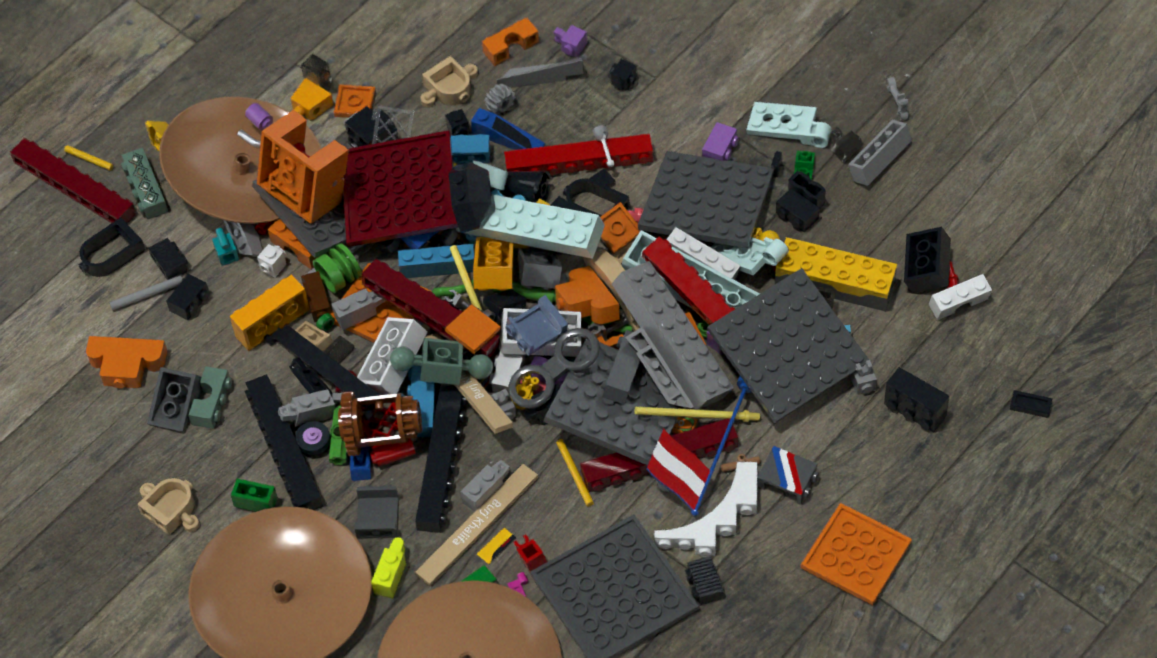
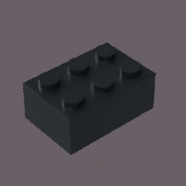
[904,226,951,293]
[884,367,950,433]

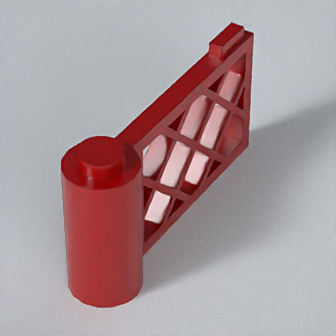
[362,402,416,467]

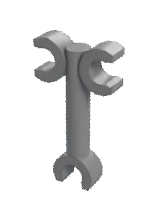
[887,77,908,121]

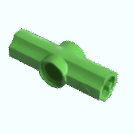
[329,406,347,465]

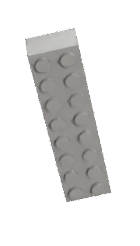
[612,261,734,410]

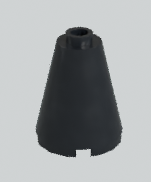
[504,170,551,203]

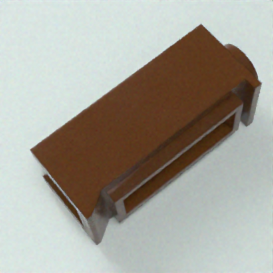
[301,271,331,322]

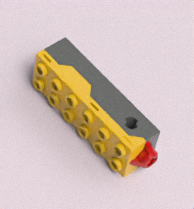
[770,237,897,312]

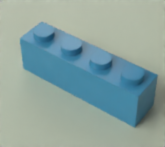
[451,134,490,164]
[398,244,475,278]
[408,365,437,437]

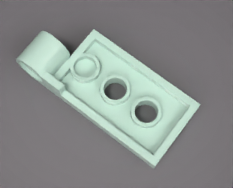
[746,102,832,148]
[710,237,789,275]

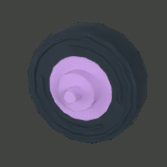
[295,421,331,455]

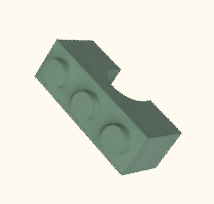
[189,366,232,429]

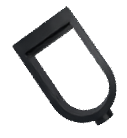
[563,178,630,217]
[78,217,145,277]

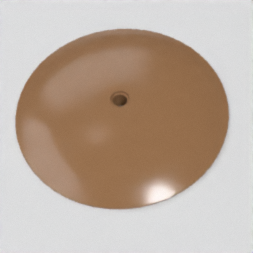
[159,97,322,223]
[189,507,372,658]
[377,581,561,658]

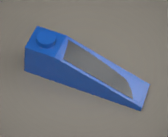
[471,108,545,150]

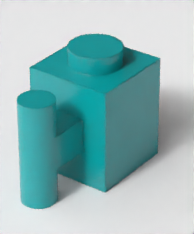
[212,228,239,266]

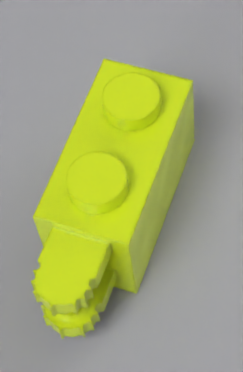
[371,537,406,599]

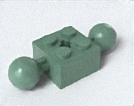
[390,338,493,385]

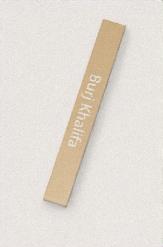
[421,333,512,434]
[415,464,538,587]

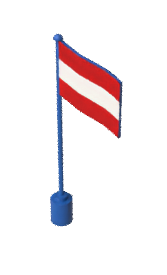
[646,376,752,516]

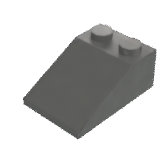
[517,248,562,291]
[147,367,202,432]

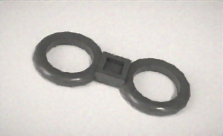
[508,328,600,408]

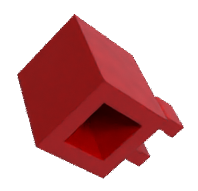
[513,534,547,572]

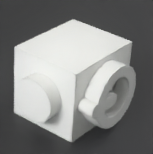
[257,244,287,278]

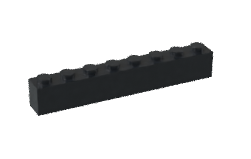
[244,374,323,510]
[415,385,467,533]

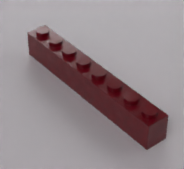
[10,138,136,223]
[362,259,500,358]
[580,418,738,492]

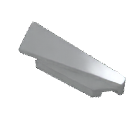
[496,58,583,87]

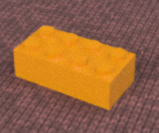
[473,237,514,291]
[229,274,310,351]

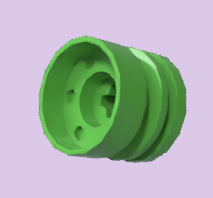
[313,243,362,293]

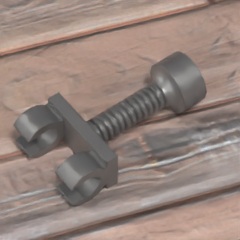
[445,290,495,321]
[588,312,631,341]

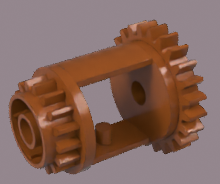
[338,391,422,456]

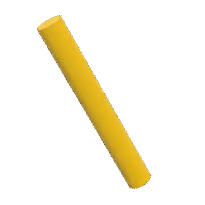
[64,145,114,171]

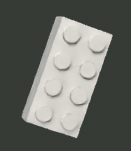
[501,308,581,357]
[357,317,427,395]

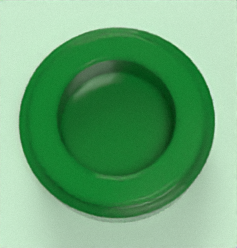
[316,313,335,331]

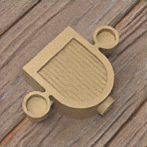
[421,56,478,108]
[137,478,200,535]

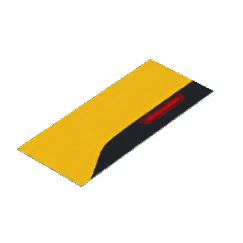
[477,528,517,564]

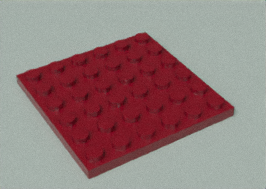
[343,130,458,247]

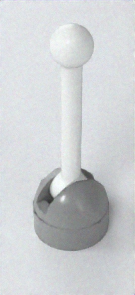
[593,125,614,167]

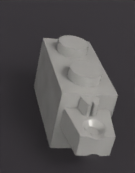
[331,288,387,330]
[278,389,335,427]
[461,460,510,512]

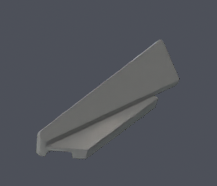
[223,220,262,257]
[625,327,694,409]

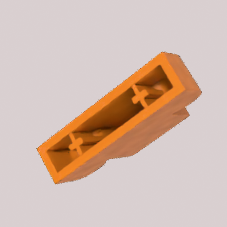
[555,266,620,324]
[86,336,168,388]

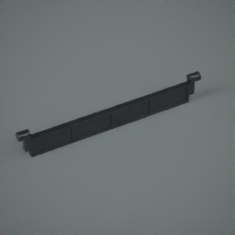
[264,324,381,422]

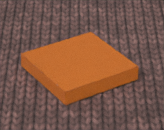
[334,85,375,118]
[600,202,641,255]
[445,304,500,354]

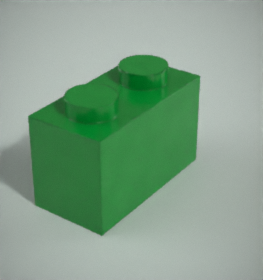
[230,479,278,512]

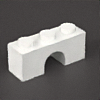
[929,274,992,320]

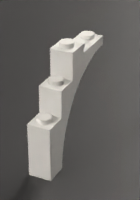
[654,462,757,557]

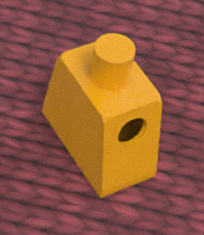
[290,78,334,120]

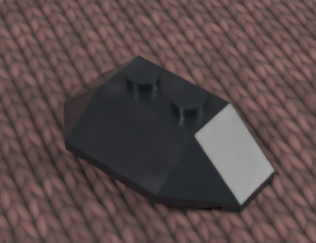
[448,162,493,233]

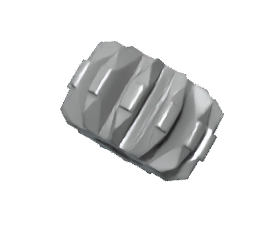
[484,83,515,115]

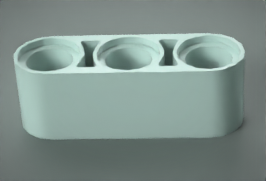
[473,161,508,190]

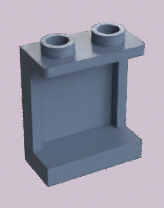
[506,295,568,356]

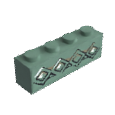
[121,148,168,220]

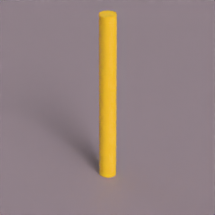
[556,439,594,507]

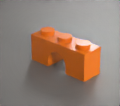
[482,17,539,66]
[268,219,321,270]

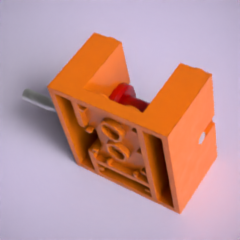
[237,110,348,224]

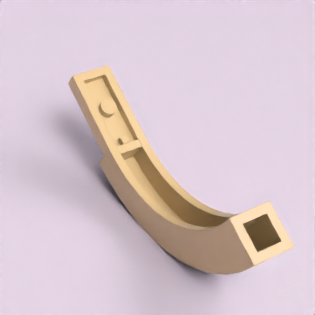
[583,250,640,331]

